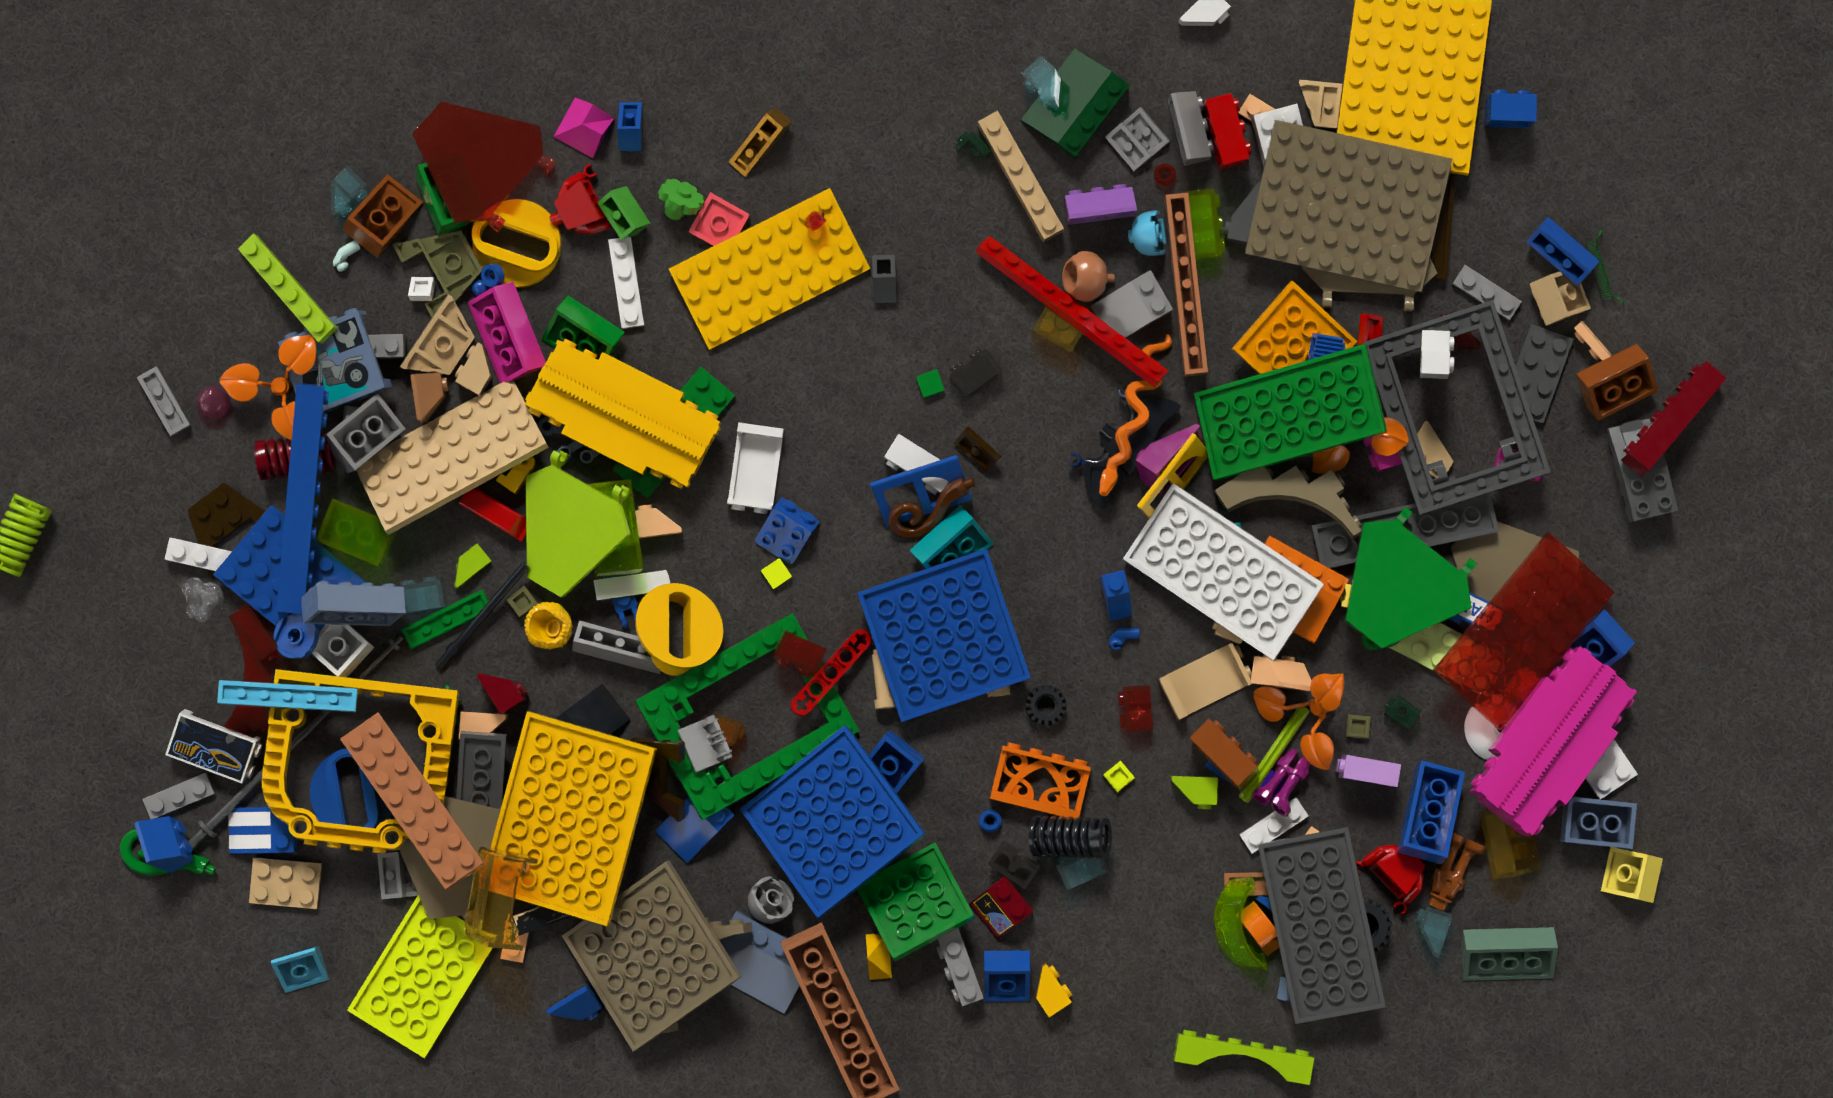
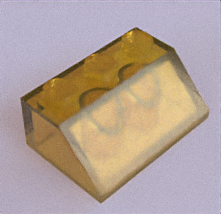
[1479,810,1541,880]

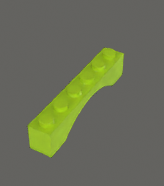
[1173,1030,1314,1085]

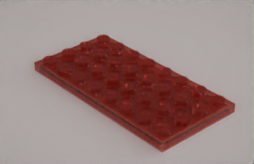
[1433,532,1614,730]

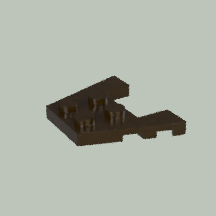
[187,483,266,577]
[630,737,685,822]

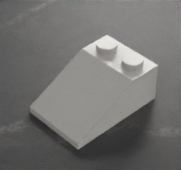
[1090,270,1173,338]

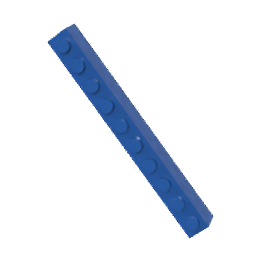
[276,383,329,614]

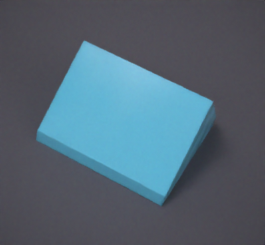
[271,946,329,993]

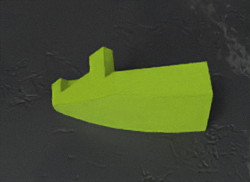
[454,544,491,589]

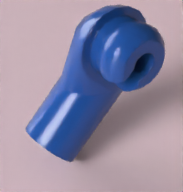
[1108,627,1139,650]

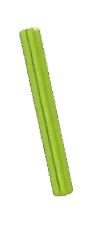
[1239,706,1310,803]

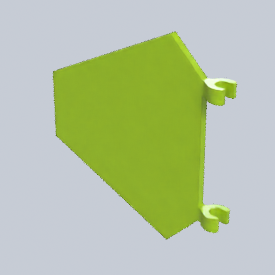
[526,450,631,597]

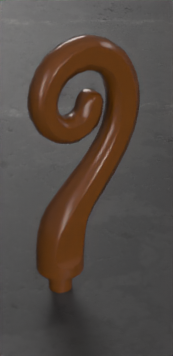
[888,477,975,539]

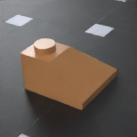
[410,373,449,423]

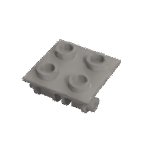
[677,715,732,772]

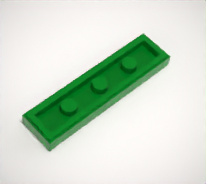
[401,589,489,650]

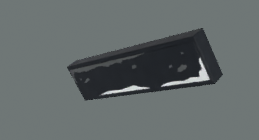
[511,905,572,936]

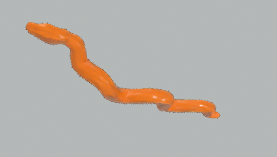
[1099,334,1172,497]

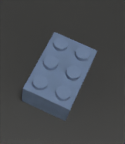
[1560,797,1637,849]

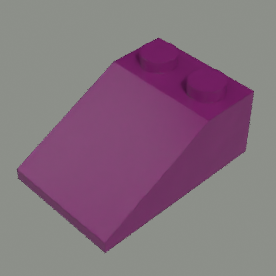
[1135,424,1205,496]

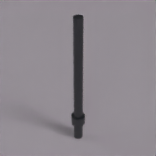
[435,562,530,670]

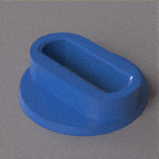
[310,748,393,828]

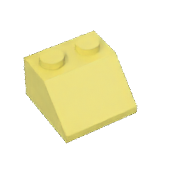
[1601,847,1663,903]

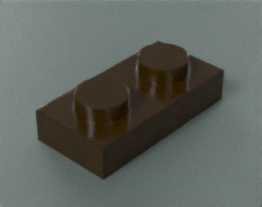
[953,426,1002,474]

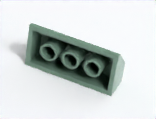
[1461,927,1558,981]

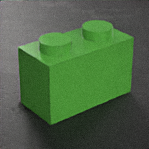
[597,186,651,240]

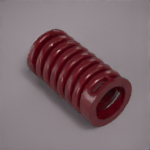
[255,431,336,481]

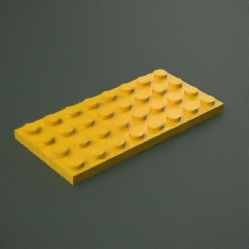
[669,188,870,350]

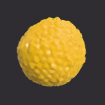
[524,602,573,649]

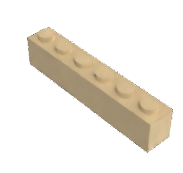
[977,111,1064,243]

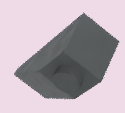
[1223,180,1261,245]

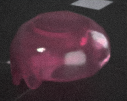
[196,385,231,420]

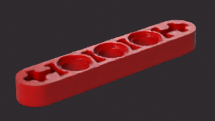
[790,629,871,717]

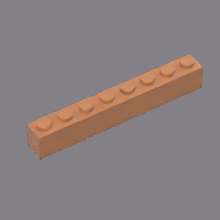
[1164,193,1208,377]

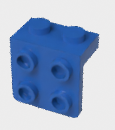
[755,497,820,564]

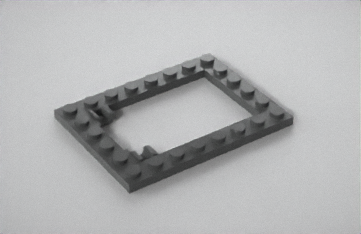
[1363,300,1551,515]

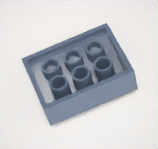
[720,910,800,1014]

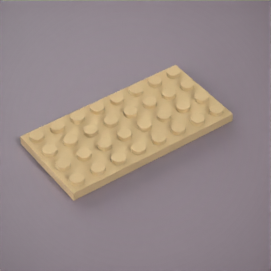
[356,380,549,535]

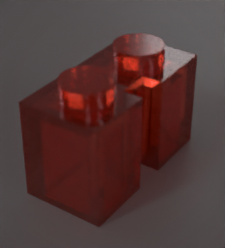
[772,630,827,677]
[1118,685,1153,732]

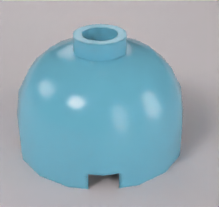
[1128,210,1166,256]

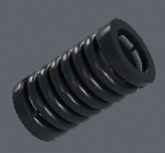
[1028,815,1112,859]

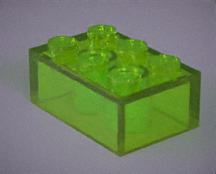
[315,498,397,567]

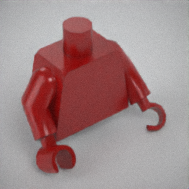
[550,164,612,234]
[1356,844,1425,914]

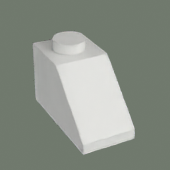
[1178,0,1231,26]

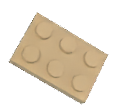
[249,857,322,909]

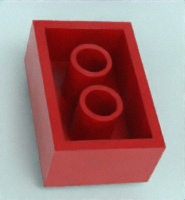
[1203,93,1252,171]

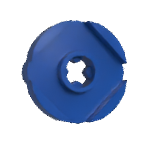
[274,613,320,659]

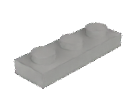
[1452,265,1522,321]
[137,366,191,437]
[142,773,215,819]

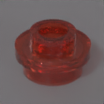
[1154,163,1176,186]
[805,211,826,231]

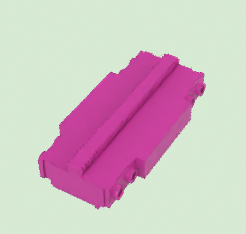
[1469,646,1637,837]

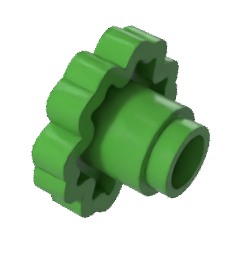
[658,179,704,220]

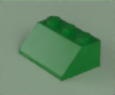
[415,153,484,236]
[542,295,625,360]

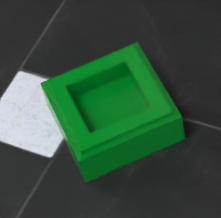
[916,369,945,398]

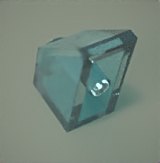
[1415,905,1453,958]

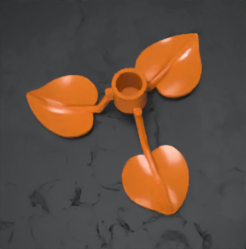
[220,335,317,440]
[1312,417,1409,474]
[1253,673,1344,770]

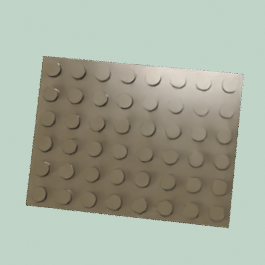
[1245,120,1452,292]

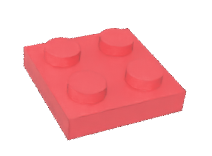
[689,192,750,246]

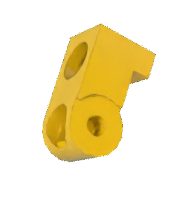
[496,456,536,495]

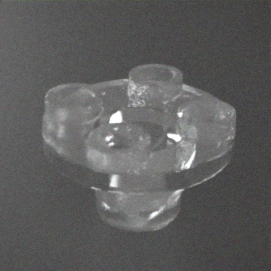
[181,577,223,622]

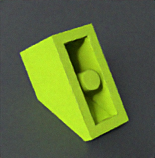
[1171,776,1218,809]

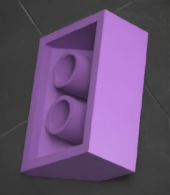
[1064,184,1137,225]

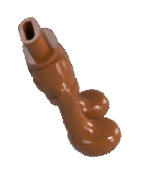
[1428,833,1486,912]

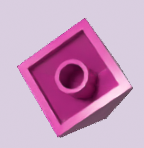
[554,98,614,158]

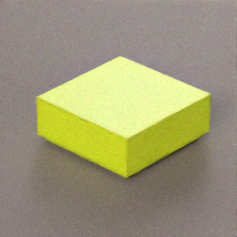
[761,558,792,589]
[1103,760,1135,792]

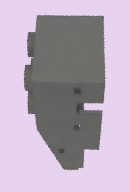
[1607,419,1678,523]

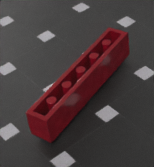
[1621,361,1727,478]

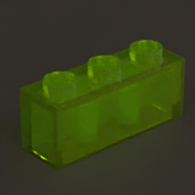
[1187,189,1225,261]

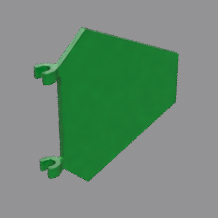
[1345,507,1477,649]

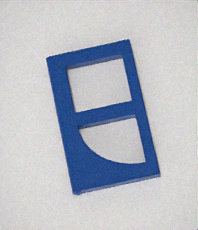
[870,455,973,527]

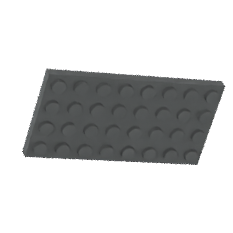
[1258,826,1386,1024]

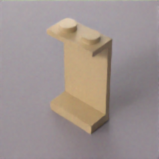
[1158,643,1252,720]

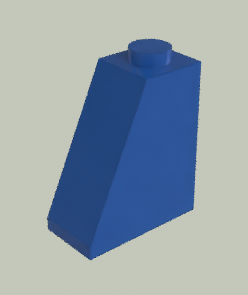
[1099,570,1132,621]

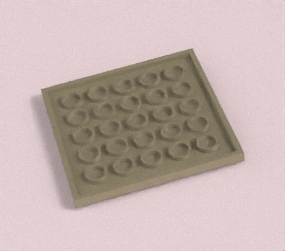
[562,861,742,1052]

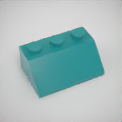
[910,505,994,569]

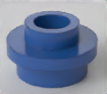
[979,810,1002,832]

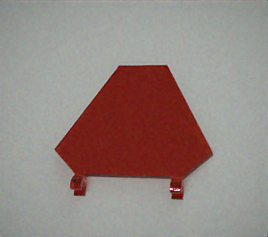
[412,101,556,232]

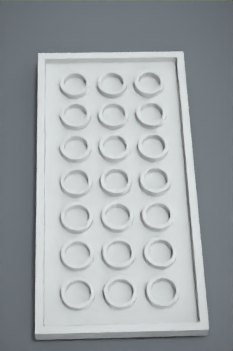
[1123,483,1325,660]

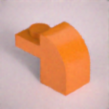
[1236,901,1279,956]

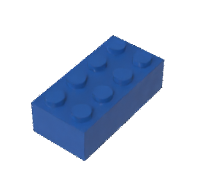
[1397,760,1465,864]

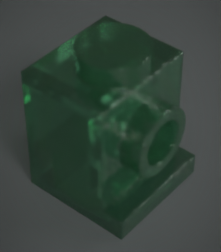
[1384,695,1421,729]

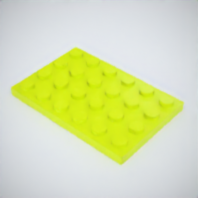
[347,895,497,1058]

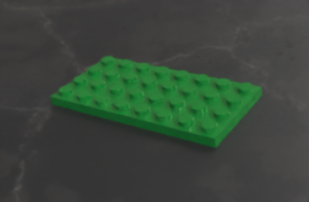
[1194,344,1387,481]

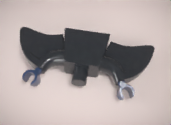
[1068,385,1181,509]

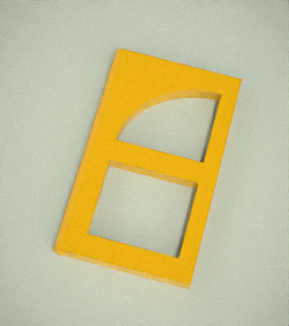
[1137,433,1208,519]

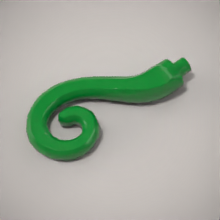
[120,829,216,876]

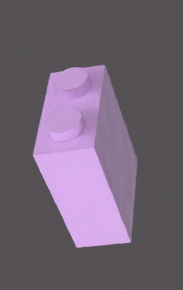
[1335,755,1401,787]

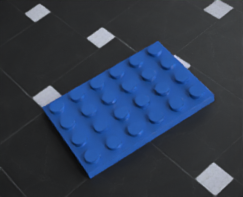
[213,505,367,661]

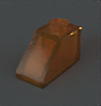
[715,714,745,747]

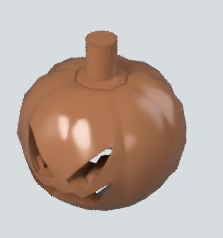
[1062,251,1115,302]

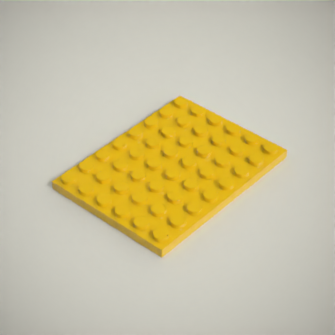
[1336,0,1492,176]
[480,711,657,926]

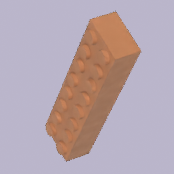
[340,713,485,891]
[780,922,900,1098]

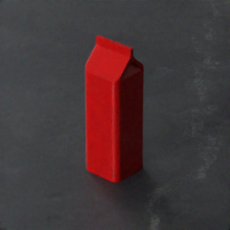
[459,488,526,542]

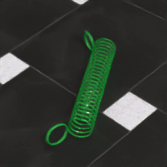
[1586,230,1624,304]

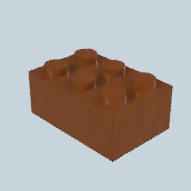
[1576,344,1658,421]
[1190,719,1259,791]

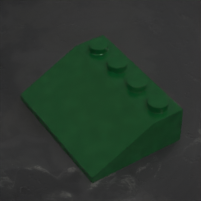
[1021,49,1130,160]

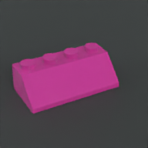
[467,282,546,383]

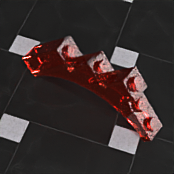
[223,604,279,735]

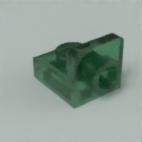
[956,131,991,159]

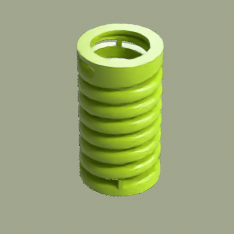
[0,493,52,577]

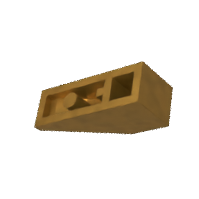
[729,107,792,177]

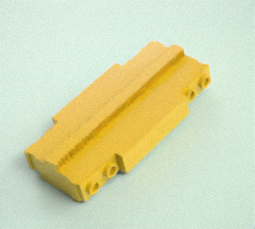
[525,339,721,489]

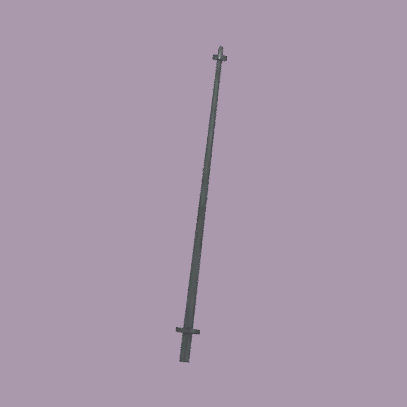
[188,636,403,850]

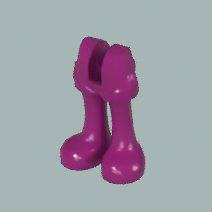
[1252,748,1310,817]

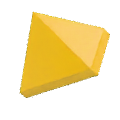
[866,933,892,980]

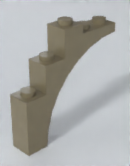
[1215,466,1362,540]

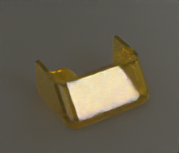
[465,847,538,951]

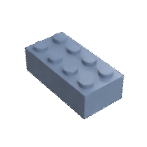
[301,581,406,626]

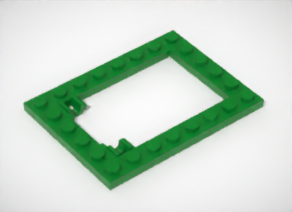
[634,613,859,820]

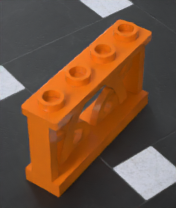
[990,742,1091,818]

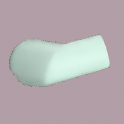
[333,240,360,272]

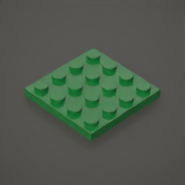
[857,842,976,962]

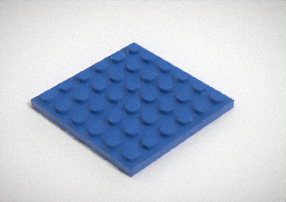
[857,548,1031,722]
[740,725,926,918]

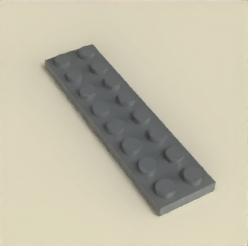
[1311,493,1499,568]

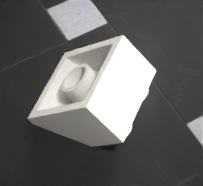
[312,624,374,678]

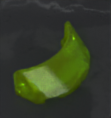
[1213,876,1268,971]

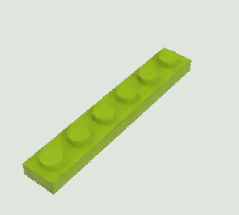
[238,233,338,344]

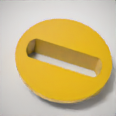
[472,199,562,288]
[635,583,723,676]

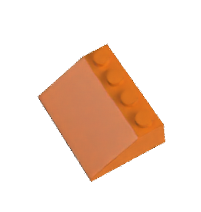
[1264,536,1349,643]

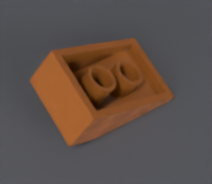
[342,174,423,258]

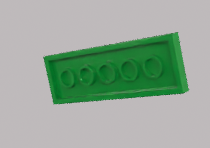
[613,367,735,499]

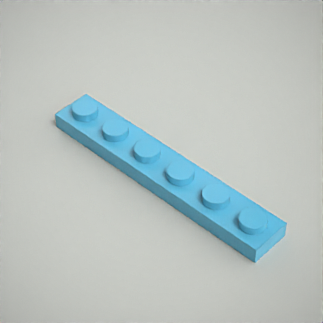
[217,680,358,712]

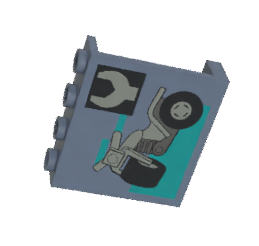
[278,308,393,414]

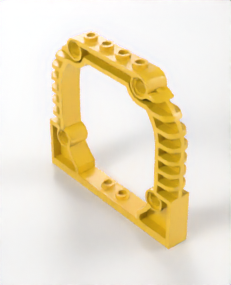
[262,669,459,854]

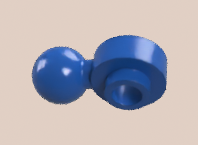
[472,263,504,296]

